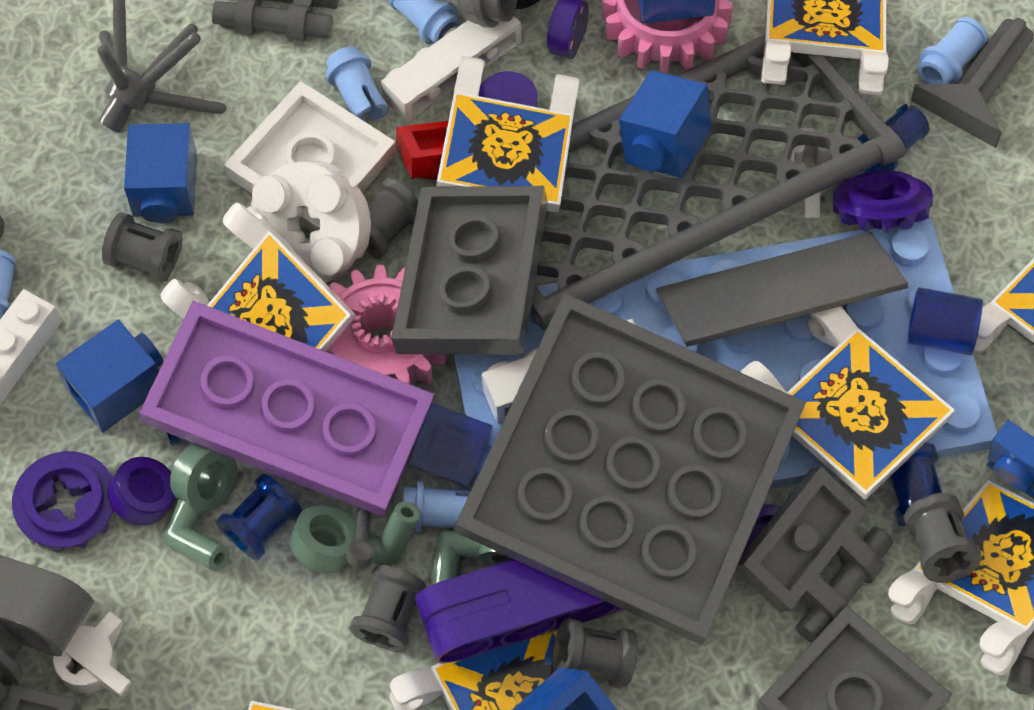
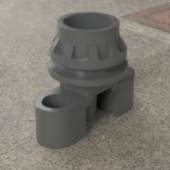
[0,555,94,706]

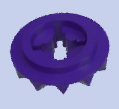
[833,170,933,233]
[12,451,114,553]

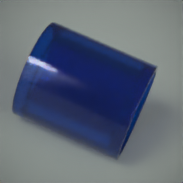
[907,287,983,356]

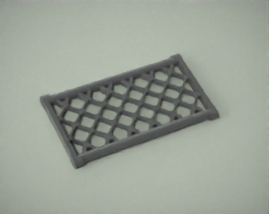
[531,35,906,331]

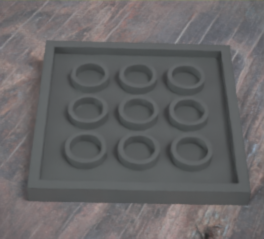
[453,293,806,645]

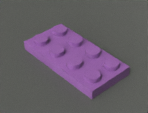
[139,301,435,518]

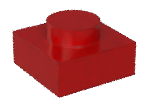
[396,121,448,180]

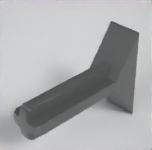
[911,18,1033,148]

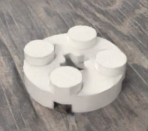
[250,160,371,284]

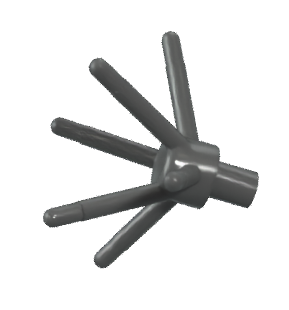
[97,0,226,133]

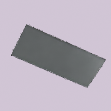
[656,232,908,347]

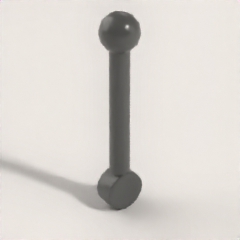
[346,507,375,569]

